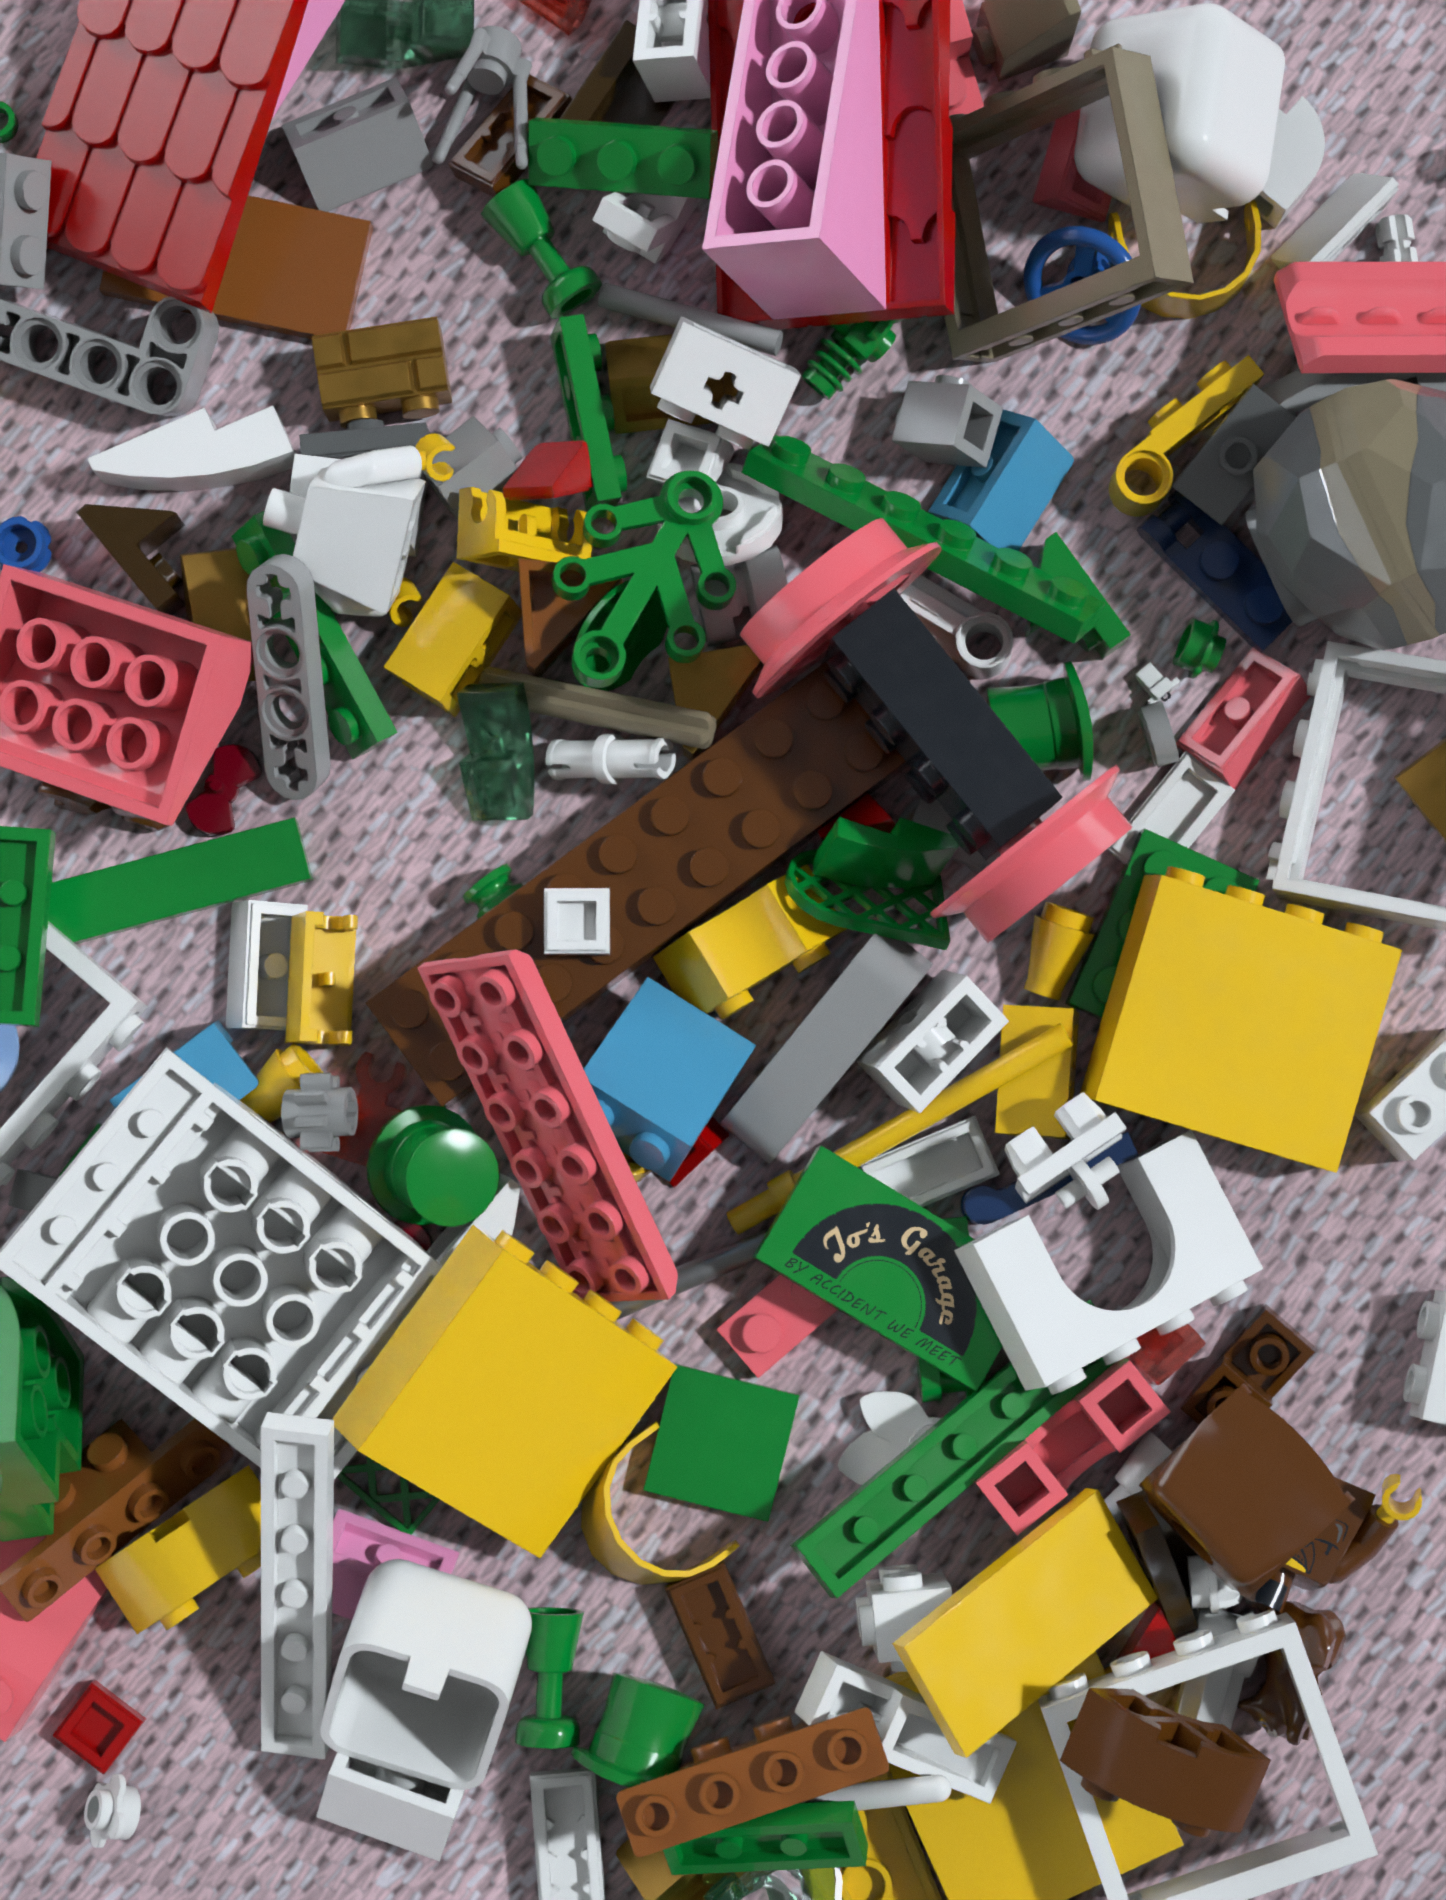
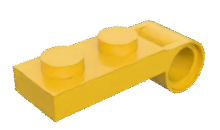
[1109,355,1265,517]

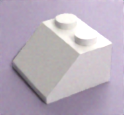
[316,1752,465,1861]

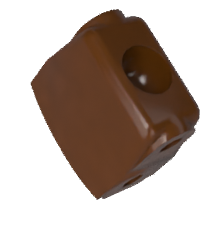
[1139,1383,1355,1600]

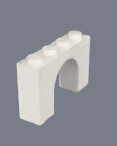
[954,1130,1263,1395]

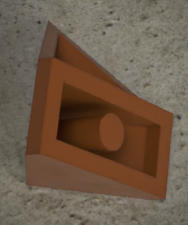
[518,558,623,677]

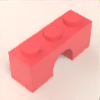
[974,1358,1171,1536]

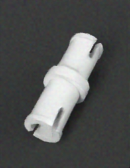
[545,733,676,785]

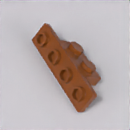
[0,1418,234,1622]
[616,1707,889,1857]

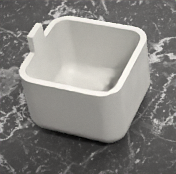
[1074,3,1285,223]
[319,1559,532,1790]

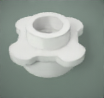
[84,1774,141,1848]

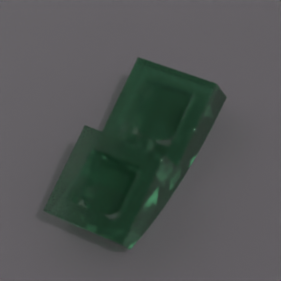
[457,682,535,821]

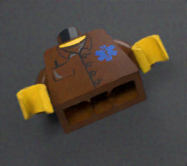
[1245,1474,1422,1615]

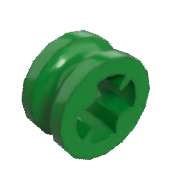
[462,863,523,919]

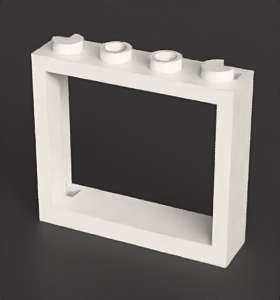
[1266,641,1446,931]
[0,921,148,1186]
[1038,1609,1378,1900]

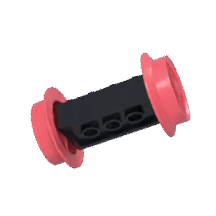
[740,518,1133,943]

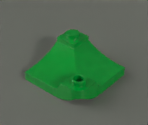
[0,1277,84,1542]

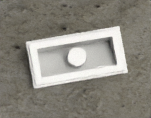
[1271,173,1399,269]
[226,900,308,1031]

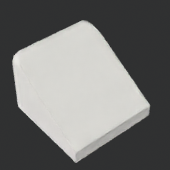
[646,419,735,484]

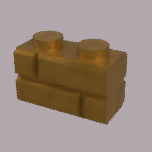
[312,316,453,428]

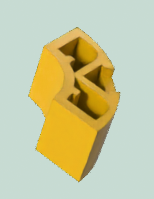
[653,864,847,1020]
[95,1465,261,1634]

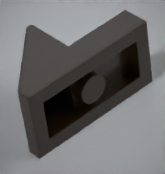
[76,504,185,615]

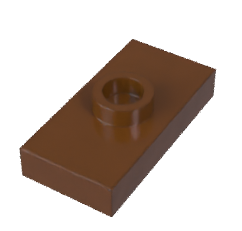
[448,74,572,197]
[665,1560,776,1710]

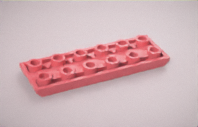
[1273,262,1446,374]
[417,949,678,1302]

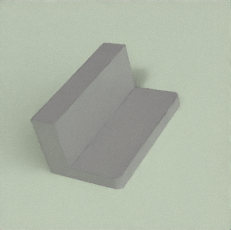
[282,77,433,212]

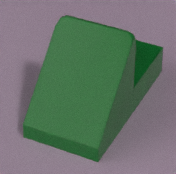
[1025,532,1131,659]

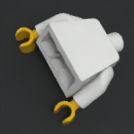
[263,433,455,627]

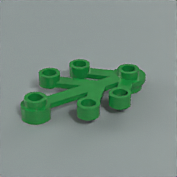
[552,470,736,688]

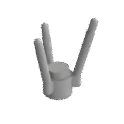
[433,26,532,170]

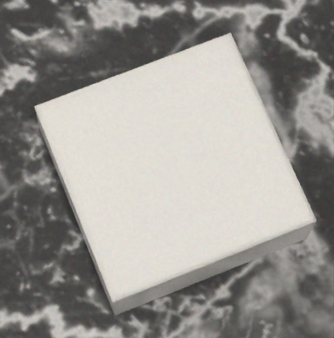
[544,888,610,955]

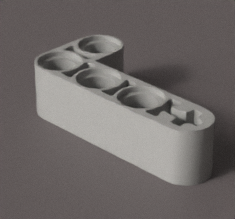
[0,296,219,417]
[720,933,933,1164]

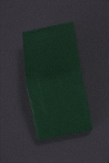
[336,0,474,69]

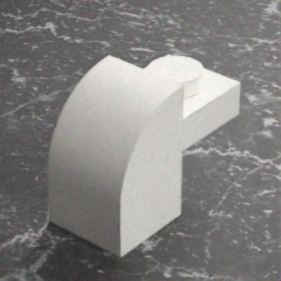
[1253,96,1325,229]
[592,192,701,264]

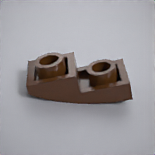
[1180,1304,1315,1425]

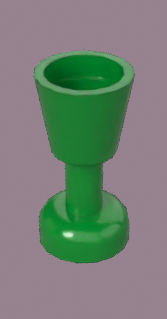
[481,179,602,319]
[515,1607,584,1749]

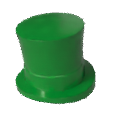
[987,661,1093,781]
[367,1105,499,1227]
[571,1672,705,1787]

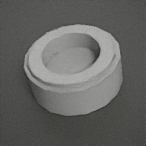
[1138,701,1180,768]

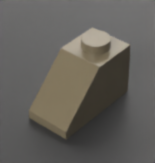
[971,0,1081,82]

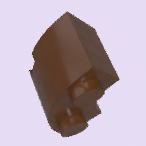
[1060,1688,1271,1838]

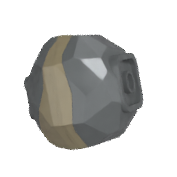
[1246,379,1446,650]

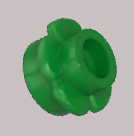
[1173,618,1226,679]

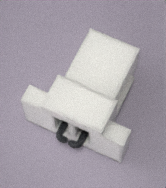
[1135,662,1180,705]

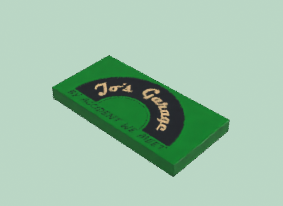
[752,1145,1002,1392]

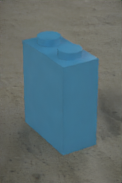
[584,977,756,1182]

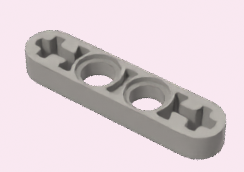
[247,554,331,800]

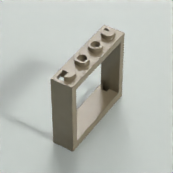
[945,43,1194,363]

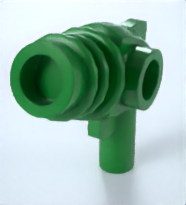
[801,319,907,400]

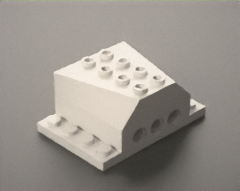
[0,1047,443,1479]

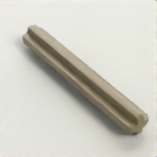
[477,667,716,749]

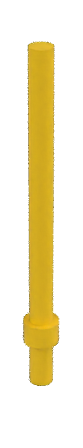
[726,1023,1073,1235]

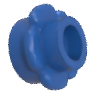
[0,516,52,572]

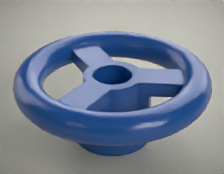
[1023,226,1141,345]

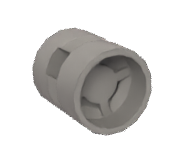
[690,546,788,646]

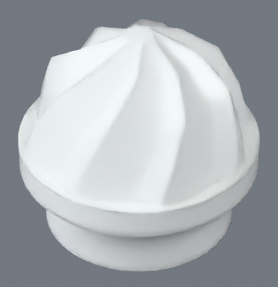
[1187,1555,1243,1614]

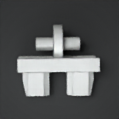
[1004,1092,1127,1210]

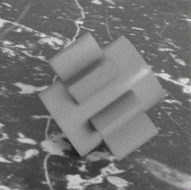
[281,1073,358,1152]

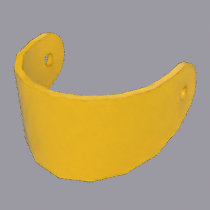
[1108,200,1261,319]
[581,1421,740,1585]

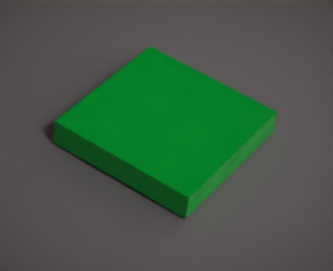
[643,1363,800,1522]

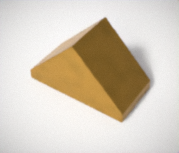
[668,645,763,761]

